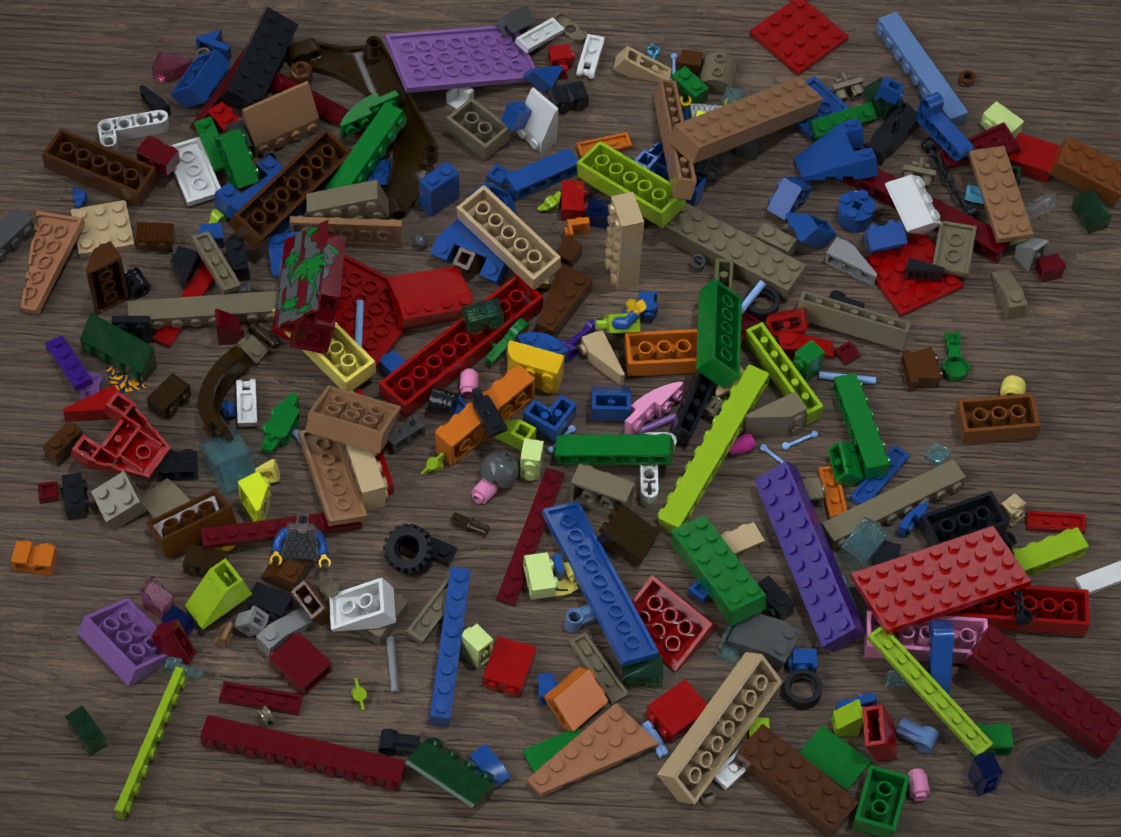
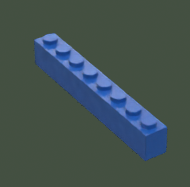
[428,566,471,727]

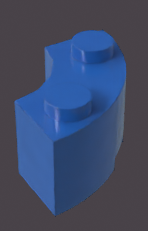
[517,332,568,364]

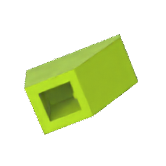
[494,419,536,452]
[831,699,863,738]

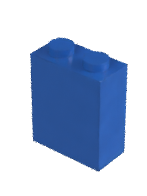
[419,161,459,218]

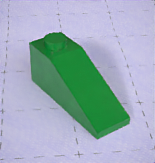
[194,116,225,173]

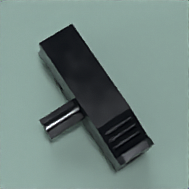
[863,102,920,165]

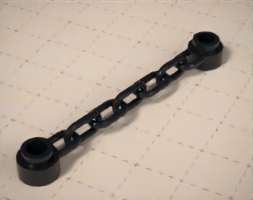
[921,137,977,218]
[1001,531,1033,626]

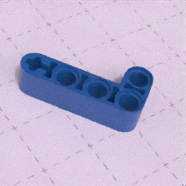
[916,92,974,161]
[928,620,954,695]

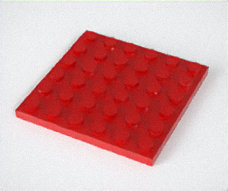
[271,254,407,382]

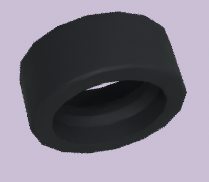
[744,285,780,321]
[783,669,822,710]

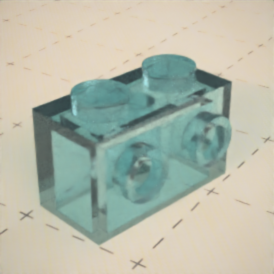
[841,516,889,565]

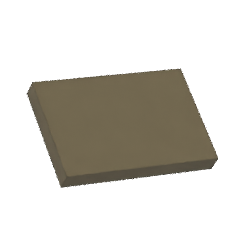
[933,220,977,277]

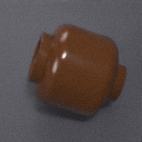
[289,61,313,85]

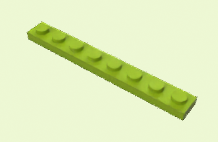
[867,626,993,758]
[114,666,187,820]

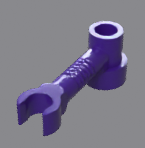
[560,319,596,361]

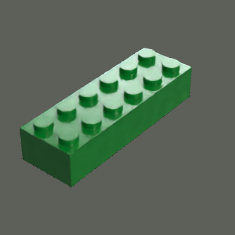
[696,279,742,388]
[671,515,766,626]

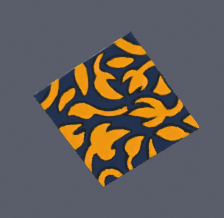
[106,366,147,393]

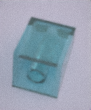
[199,428,256,497]

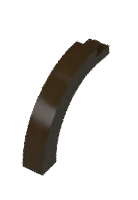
[198,345,252,443]

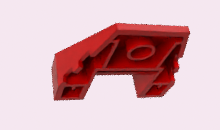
[70,390,171,478]

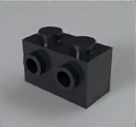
[62,473,90,521]
[757,575,795,621]

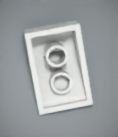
[517,87,558,153]
[329,578,396,632]

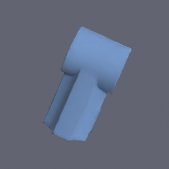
[564,604,597,633]
[895,718,939,753]

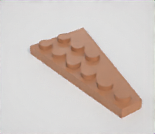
[20,211,85,314]
[527,703,659,797]

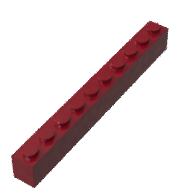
[840,167,1010,263]
[200,715,407,791]

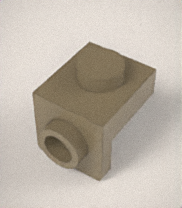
[236,335,268,365]

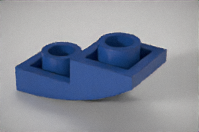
[368,158,391,185]
[897,501,930,539]
[468,743,511,787]

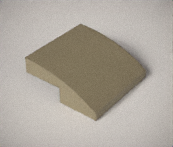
[142,478,191,519]

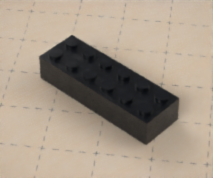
[221,7,299,110]

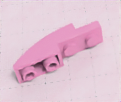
[625,381,684,435]

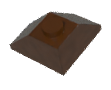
[261,558,315,592]

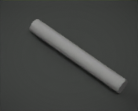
[386,636,399,694]

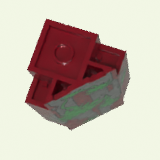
[272,219,346,354]

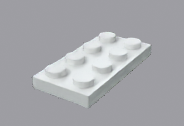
[170,137,221,207]

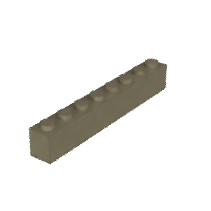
[128,291,277,329]
[821,459,966,550]

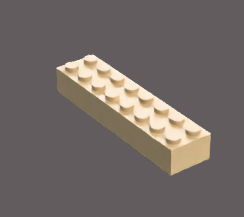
[657,652,783,805]

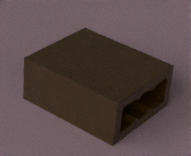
[597,504,660,567]

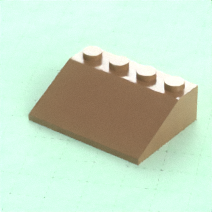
[242,81,320,157]
[306,385,401,454]

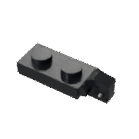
[472,387,508,438]

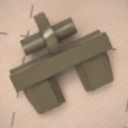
[831,72,864,102]
[902,157,936,188]

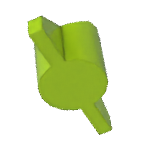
[537,191,562,212]
[209,209,228,224]
[421,452,445,475]
[351,678,367,710]

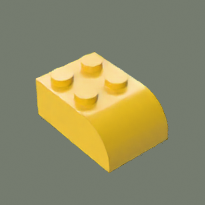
[507,340,564,394]

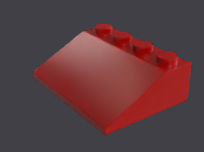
[385,266,475,329]
[632,575,718,672]

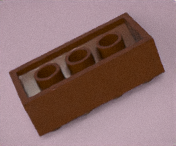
[86,241,129,315]
[146,489,237,559]

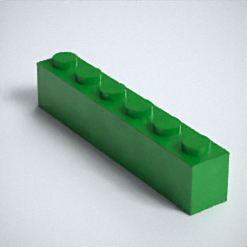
[326,102,407,190]
[833,373,891,479]
[555,433,674,465]

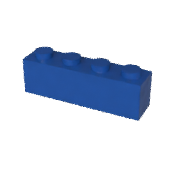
[506,148,578,201]

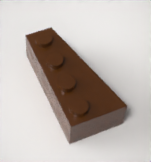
[536,262,592,338]

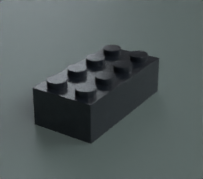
[918,491,1009,547]

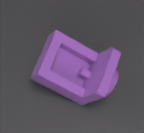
[80,372,104,400]

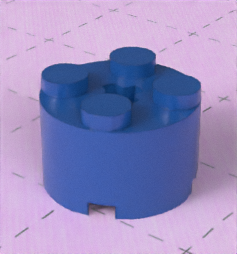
[836,190,875,233]

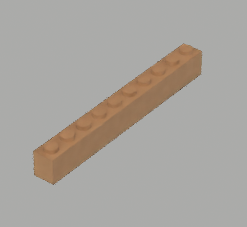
[653,78,697,200]

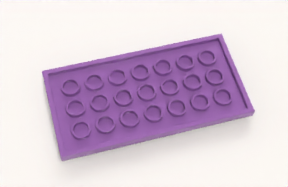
[384,26,535,93]

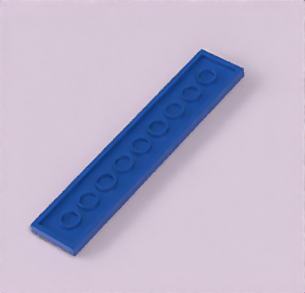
[542,501,659,667]

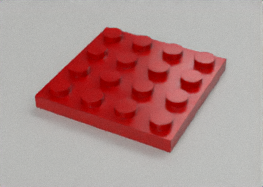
[749,0,849,77]
[864,234,964,318]

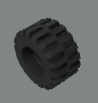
[383,523,436,575]

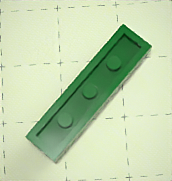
[808,101,878,139]

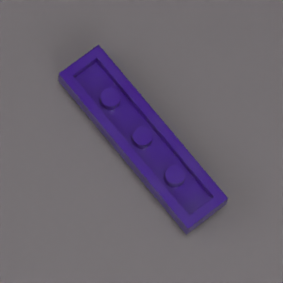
[45,335,93,391]

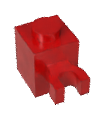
[548,44,575,79]

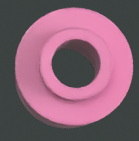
[459,368,479,398]
[471,478,499,504]
[908,769,930,801]

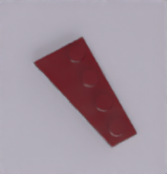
[939,122,1021,169]

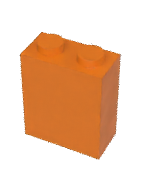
[544,667,608,732]

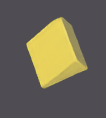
[255,459,280,484]

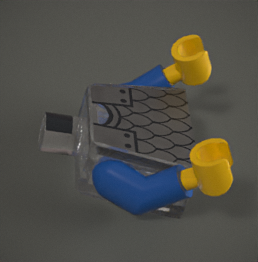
[269,513,331,569]

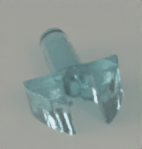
[164,657,203,679]

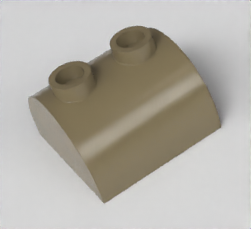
[699,52,737,96]

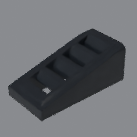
[139,85,171,116]
[904,258,945,281]

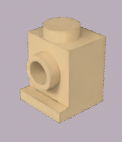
[1000,493,1026,528]

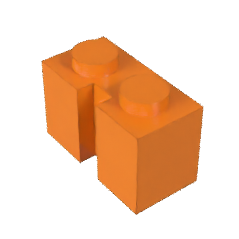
[11,540,58,576]

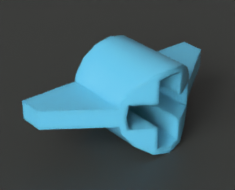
[647,43,660,60]

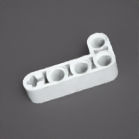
[98,110,170,152]
[639,432,677,507]

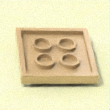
[71,200,135,258]

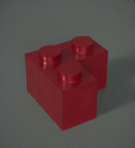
[136,135,180,177]

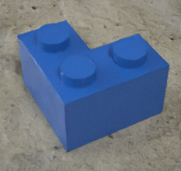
[767,176,813,220]
[523,395,577,443]

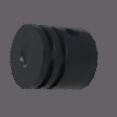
[124,267,151,299]
[429,388,459,415]

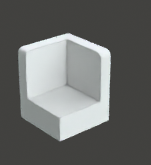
[446,87,474,110]

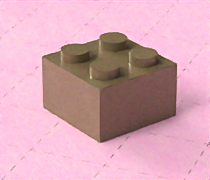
[91,471,148,530]

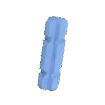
[641,721,669,758]

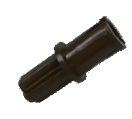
[450,512,490,538]

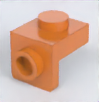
[564,217,590,240]

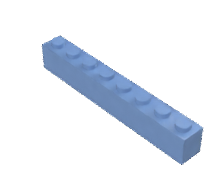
[876,11,968,127]

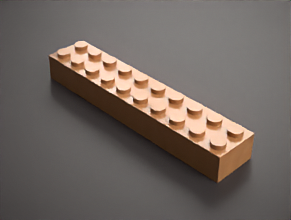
[669,77,823,164]

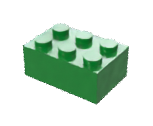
[213,129,260,189]
[852,765,910,837]

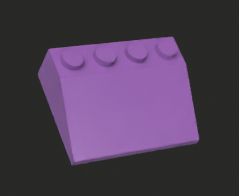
[77,598,171,686]

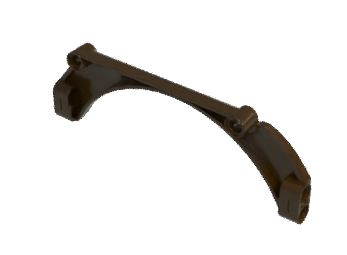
[285,36,439,220]

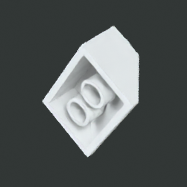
[885,175,941,235]

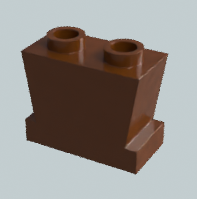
[900,347,943,392]

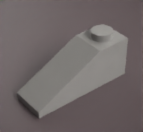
[824,237,877,287]
[256,607,314,657]

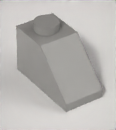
[1014,238,1048,272]

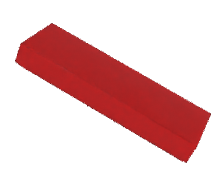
[1026,510,1086,534]

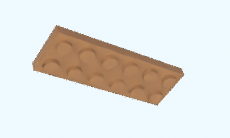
[968,146,1033,243]
[290,216,403,247]
[298,430,367,526]

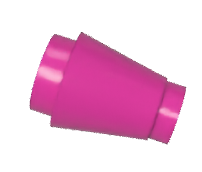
[729,433,756,456]

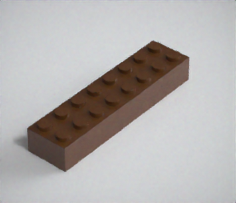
[228,128,351,250]

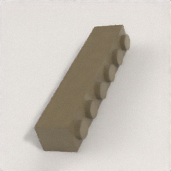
[797,290,911,350]

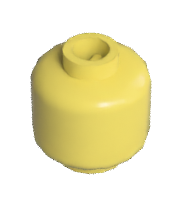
[1000,375,1026,396]

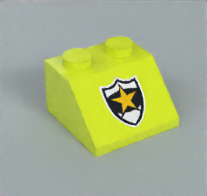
[238,471,271,522]

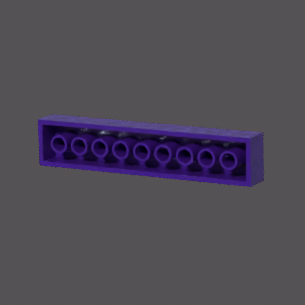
[754,461,866,652]

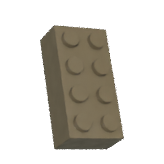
[306,180,389,220]

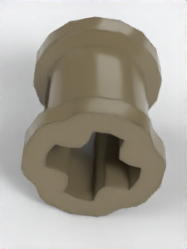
[702,396,723,421]

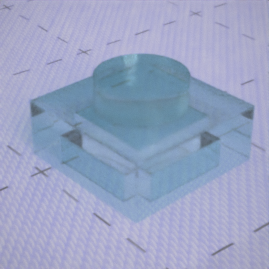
[924,441,951,467]
[884,669,906,687]

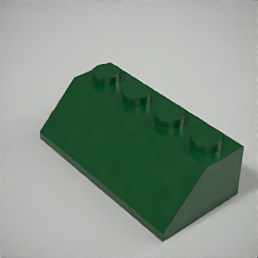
[80,312,157,384]
[405,737,498,808]

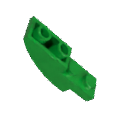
[340,91,399,139]

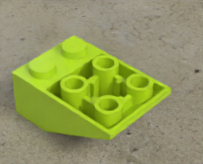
[185,558,252,629]

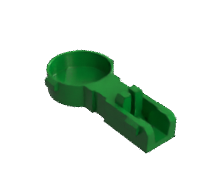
[486,318,530,367]
[942,331,971,382]

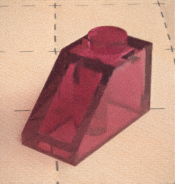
[152,51,193,82]
[140,576,175,621]

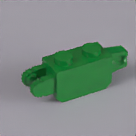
[261,393,300,455]

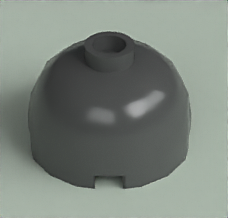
[479,451,519,488]

